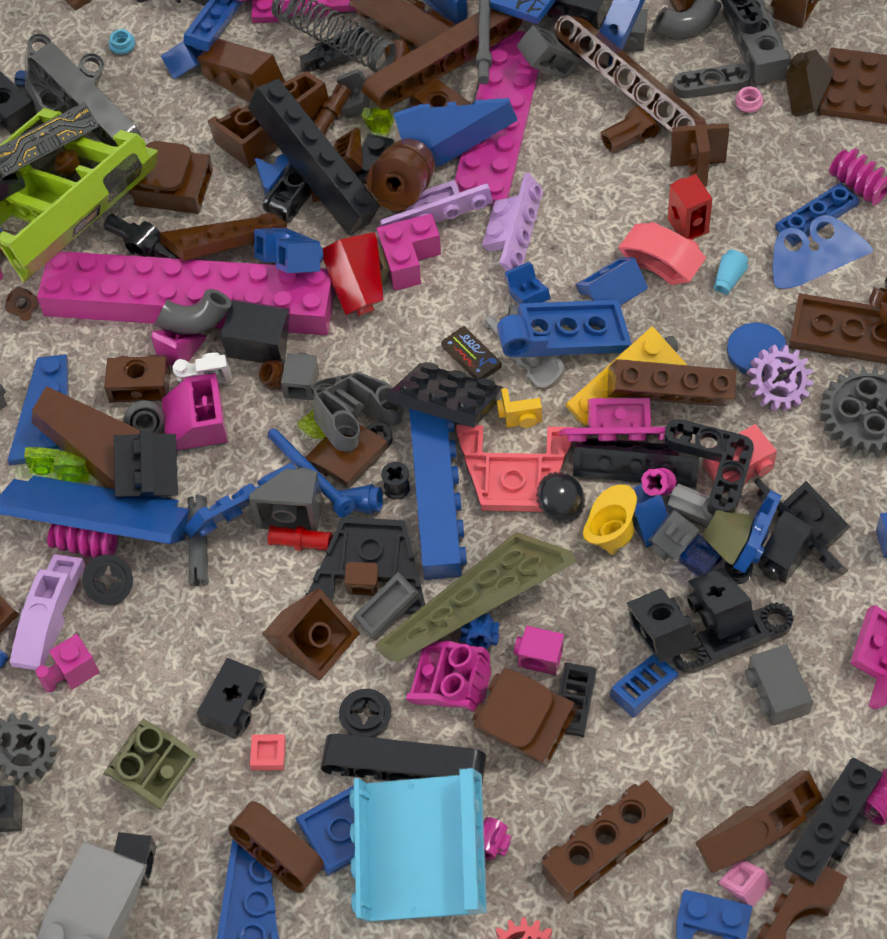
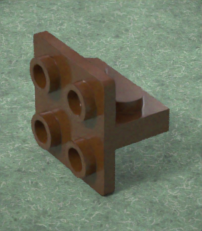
[669,123,730,187]

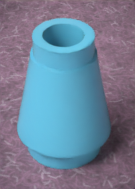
[713,250,748,295]

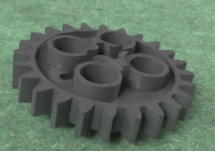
[820,367,887,458]

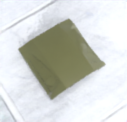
[103,718,200,810]

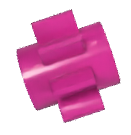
[483,817,512,861]

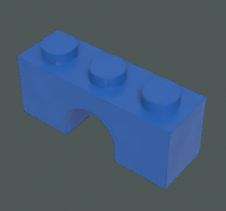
[254,228,323,273]

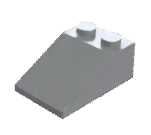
[37,841,147,939]

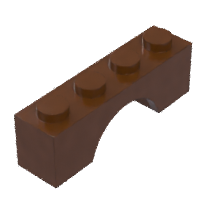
[757,866,847,939]

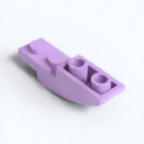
[10,554,86,670]

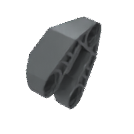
[25,33,104,113]
[312,372,403,451]

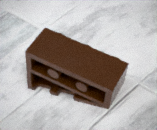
[197,39,285,103]

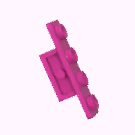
[559,398,683,442]
[850,605,887,710]

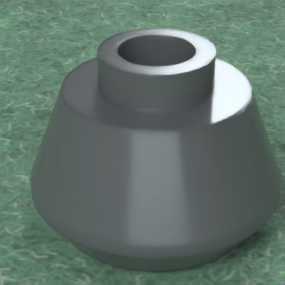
[123,400,165,434]

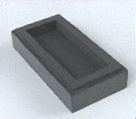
[353,572,421,640]

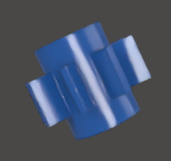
[460,613,500,650]

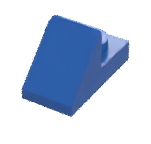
[255,154,294,196]
[632,484,667,548]

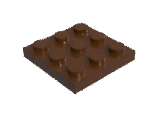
[819,47,887,124]

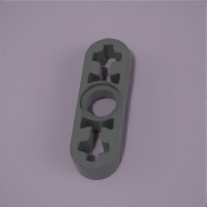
[672,64,752,98]

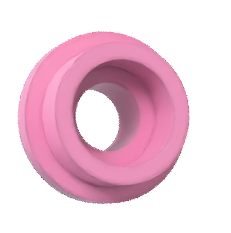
[735,86,763,113]

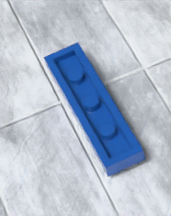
[183,0,244,51]

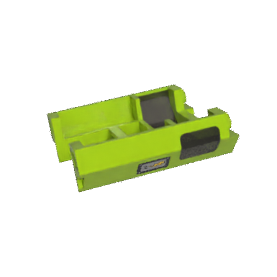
[0,108,159,283]

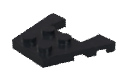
[305,517,425,614]

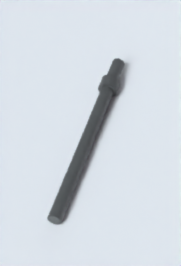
[475,0,492,84]

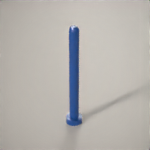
[268,428,355,518]

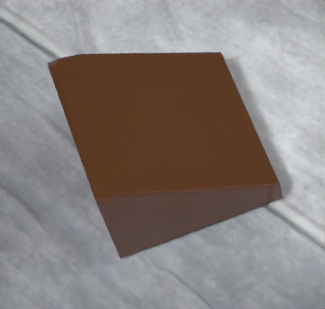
[344,562,379,596]

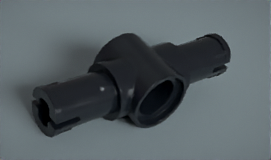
[104,213,180,259]

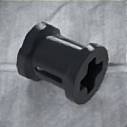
[381,462,410,500]

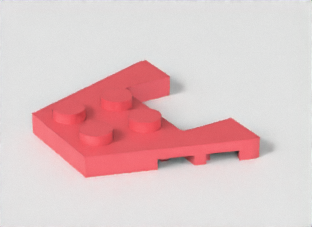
[456,425,575,512]

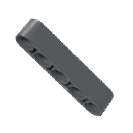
[27,43,141,147]

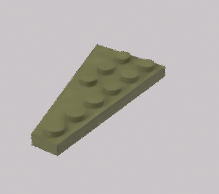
[376,532,577,662]

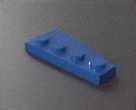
[8,354,70,465]
[183,462,296,539]
[217,838,279,939]

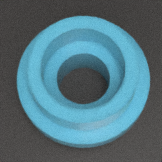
[108,29,135,54]

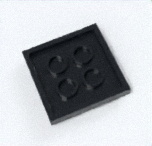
[388,362,504,428]

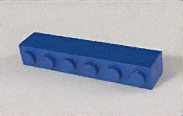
[409,408,467,580]

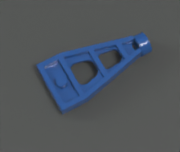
[676,889,753,939]

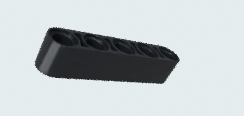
[320,733,487,786]

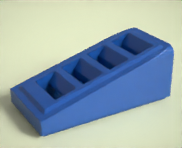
[610,655,679,718]

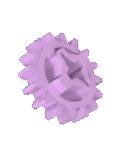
[746,345,813,411]

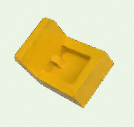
[496,388,542,428]

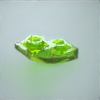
[24,447,90,483]

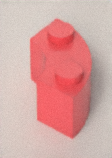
[618,222,707,285]

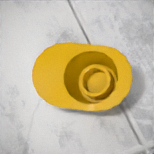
[583,484,637,555]

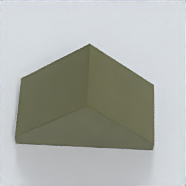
[702,510,754,565]

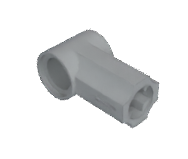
[667,484,728,529]

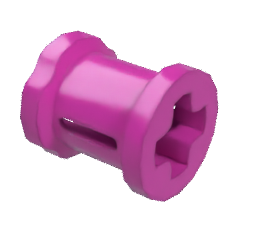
[641,468,677,496]

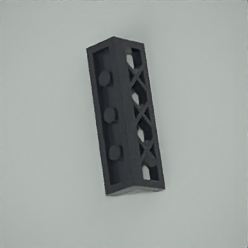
[573,437,699,487]

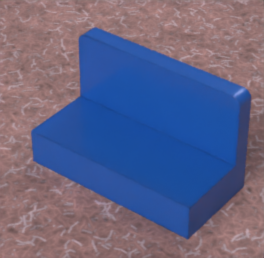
[575,257,648,305]

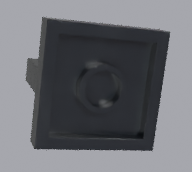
[113,430,178,498]

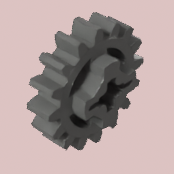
[0,712,58,785]

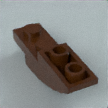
[695,770,824,873]

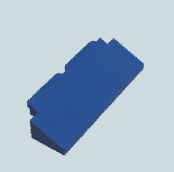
[0,475,189,544]

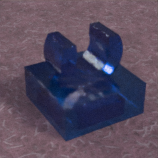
[679,534,723,577]

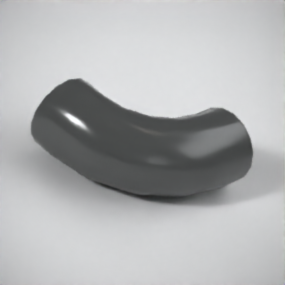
[652,0,722,40]
[154,289,232,335]

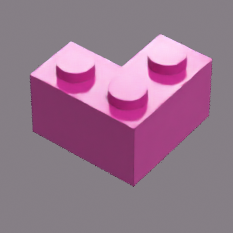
[376,213,441,291]

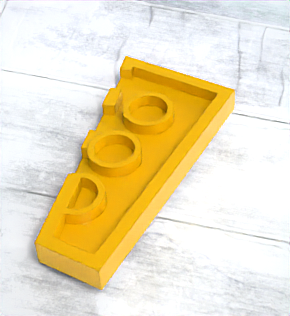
[564,326,687,427]

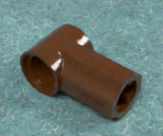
[601,106,660,153]

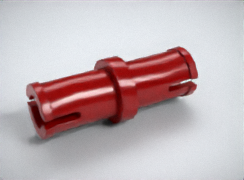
[267,525,333,551]

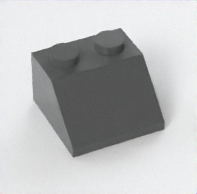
[249,468,323,531]

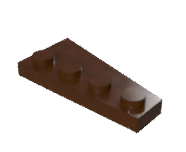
[159,213,287,261]

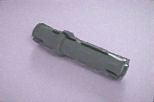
[186,495,209,586]

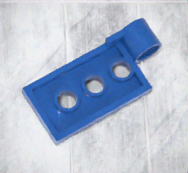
[497,300,632,357]

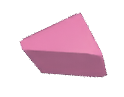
[718,860,772,908]

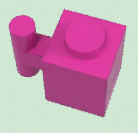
[36,634,100,692]

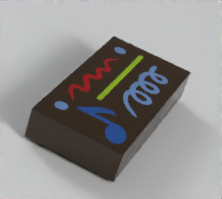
[441,326,502,379]

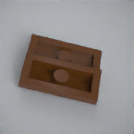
[305,425,388,488]

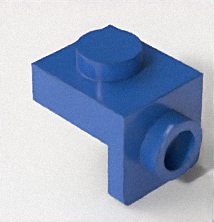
[505,262,551,304]

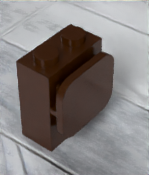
[128,141,213,214]
[473,667,578,767]

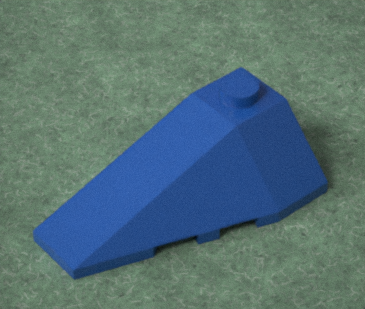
[394,98,518,167]

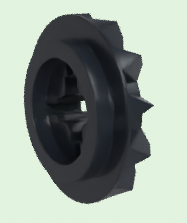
[82,554,134,605]
[339,689,392,738]

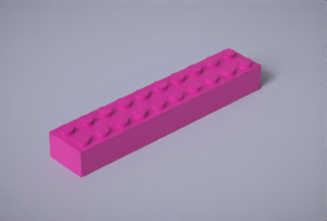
[37,251,336,335]

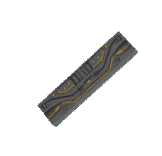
[0,102,99,178]

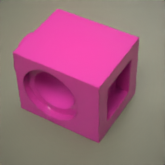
[514,626,564,675]

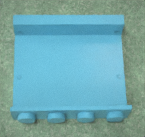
[350,768,487,922]

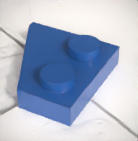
[733,490,782,573]

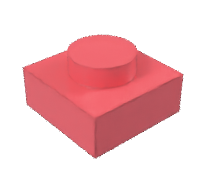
[250,734,286,771]

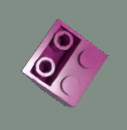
[161,373,228,451]

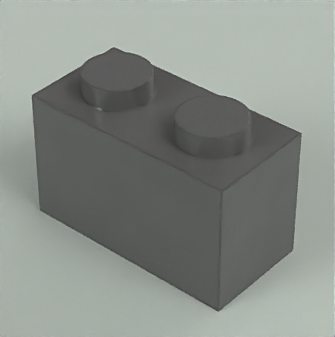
[745,644,813,726]

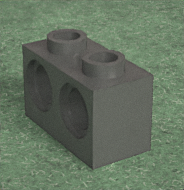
[516,25,583,79]

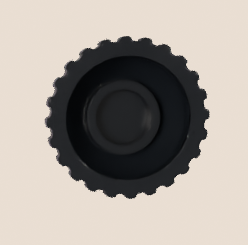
[536,472,586,524]

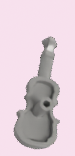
[484,316,565,389]

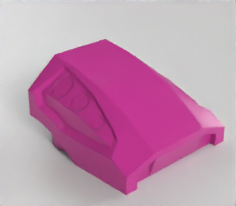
[406,641,491,712]

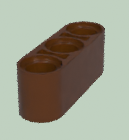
[228,801,324,893]

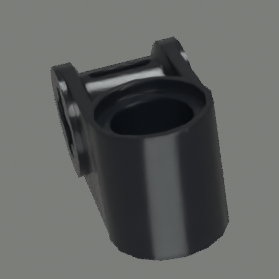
[263,167,312,222]

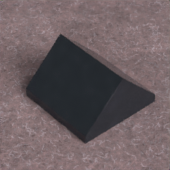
[220,299,290,365]

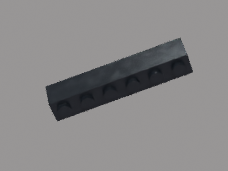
[248,79,380,235]

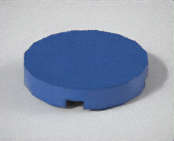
[727,322,787,376]

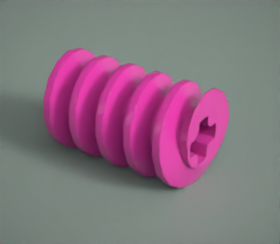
[829,148,887,206]
[47,524,118,558]

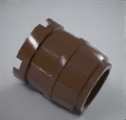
[366,138,435,211]

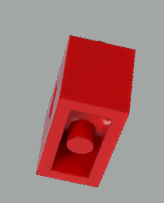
[667,174,713,240]

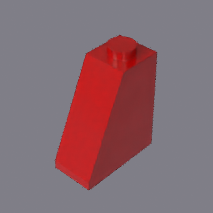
[322,232,384,317]

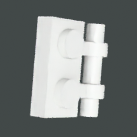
[173,353,232,384]

